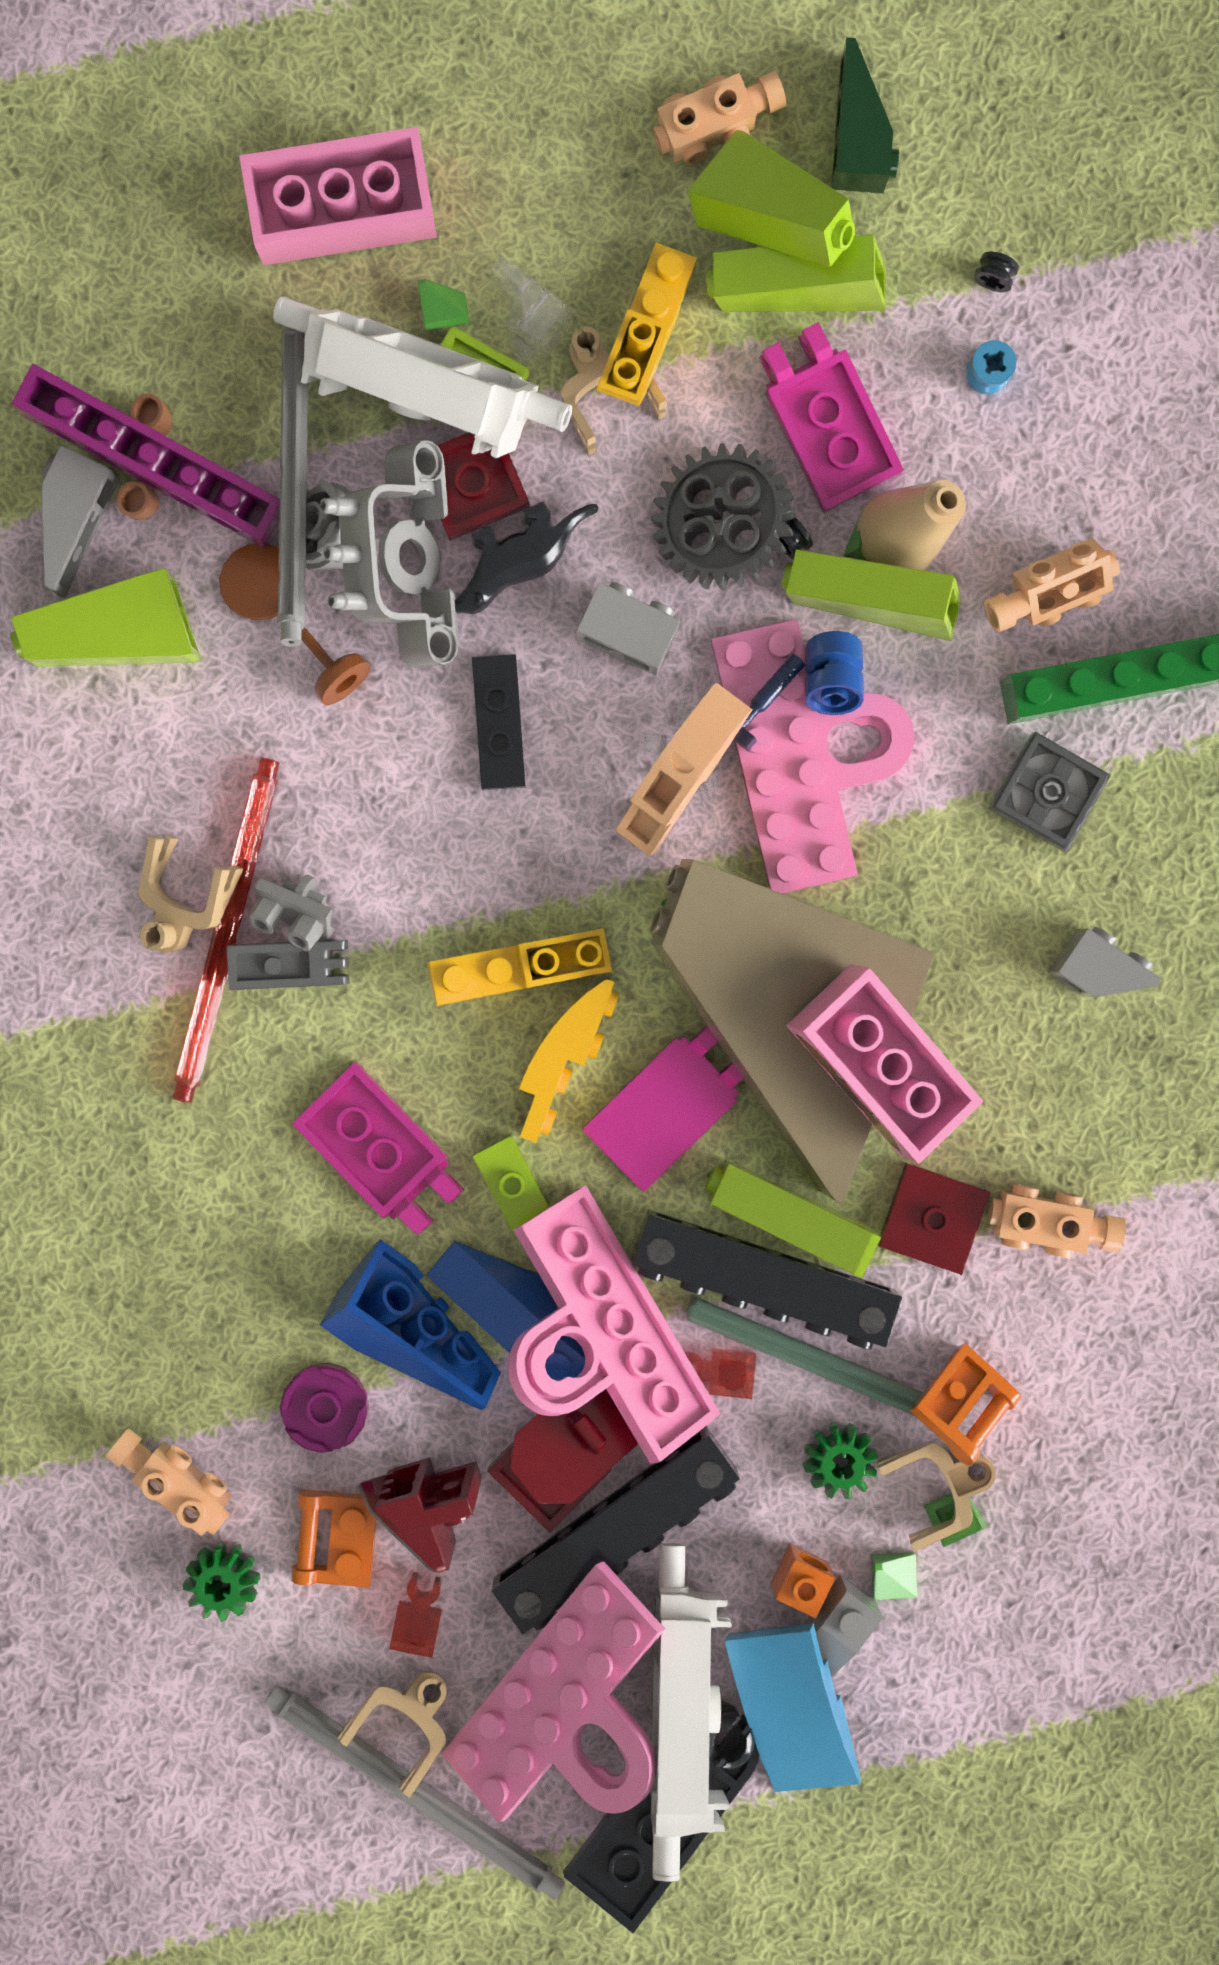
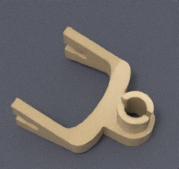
[561,326,667,456]
[138,835,243,952]
[877,1441,996,1552]
[336,1671,447,1798]

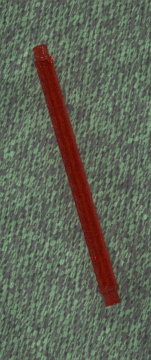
[173,757,280,1103]

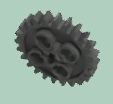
[651,443,796,591]

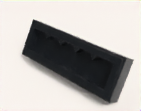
[472,654,526,791]

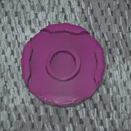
[280,1363,369,1453]

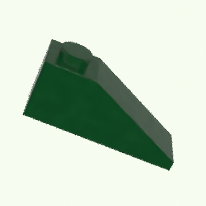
[831,37,899,194]

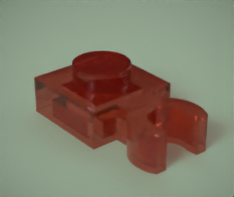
[684,1348,756,1399]
[389,1572,442,1658]

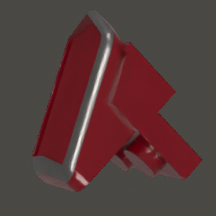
[359,1457,482,1573]

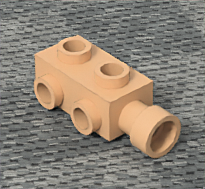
[652,71,786,165]
[984,537,1120,633]
[987,1184,1126,1258]
[105,1428,232,1536]

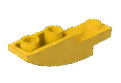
[597,242,697,406]
[427,928,612,1006]
[519,979,620,1143]

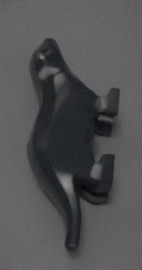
[455,501,599,614]

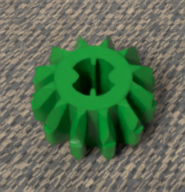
[803,1422,878,1500]
[183,1541,261,1622]

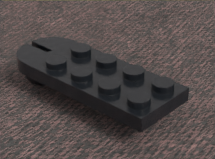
[563,1701,760,1933]

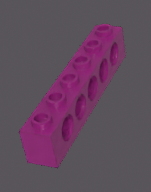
[11,363,280,549]

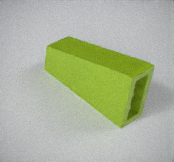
[688,129,855,267]
[706,234,886,312]
[782,549,962,641]
[10,568,201,667]
[705,1160,881,1278]

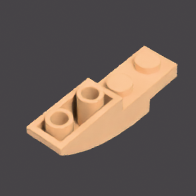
[615,683,753,857]

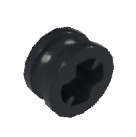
[974,251,1019,293]
[779,517,813,560]

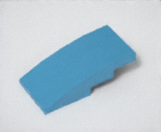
[725,1623,861,1792]

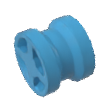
[966,340,1017,395]

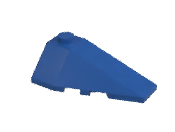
[320,1239,501,1410]
[426,1240,585,1381]

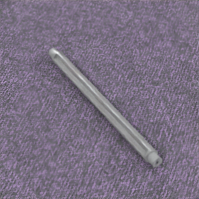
[277,327,308,647]
[264,1685,565,1900]

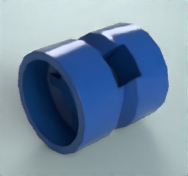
[805,631,864,715]

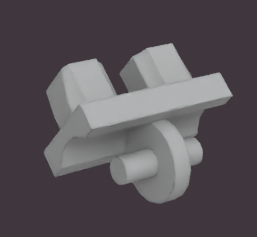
[250,875,334,951]

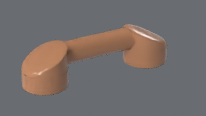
[116,393,172,520]

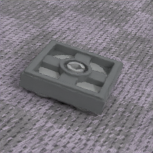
[988,731,1111,852]

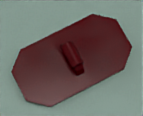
[510,1389,638,1504]

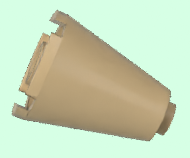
[857,480,966,570]

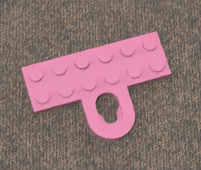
[711,619,914,894]
[508,1185,720,1464]
[442,1561,665,1823]

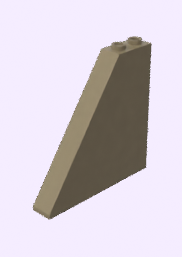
[650,859,935,1203]

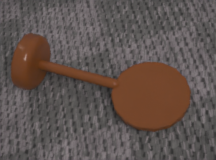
[219,544,370,706]

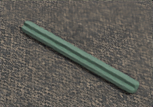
[686,1297,923,1416]

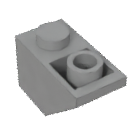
[1048,927,1162,997]

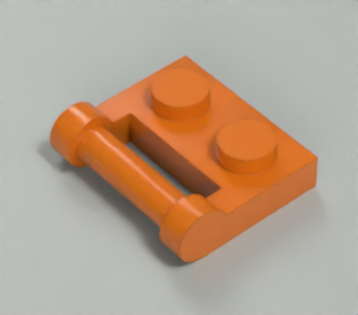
[910,1343,1021,1465]
[291,1490,377,1588]

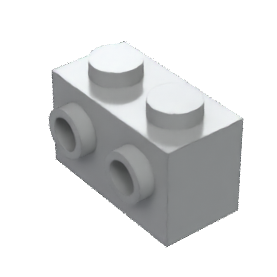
[577,582,681,676]

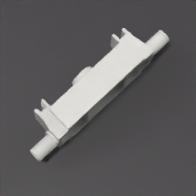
[273,296,572,458]
[650,1543,732,1882]

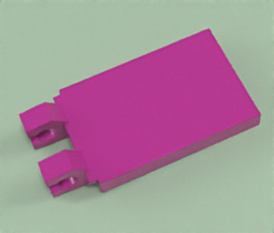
[759,322,904,513]
[582,1025,744,1192]
[292,1062,465,1235]

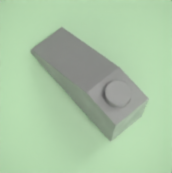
[41,445,120,598]
[803,1574,883,1677]

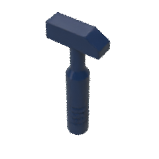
[733,653,805,751]

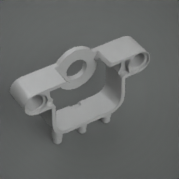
[319,440,458,668]

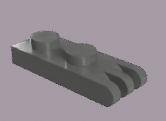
[227,940,350,990]

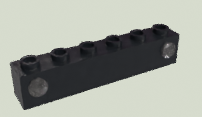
[631,1209,902,1350]
[491,1426,740,1635]

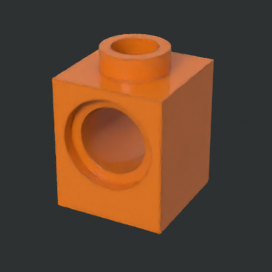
[771,1543,835,1618]

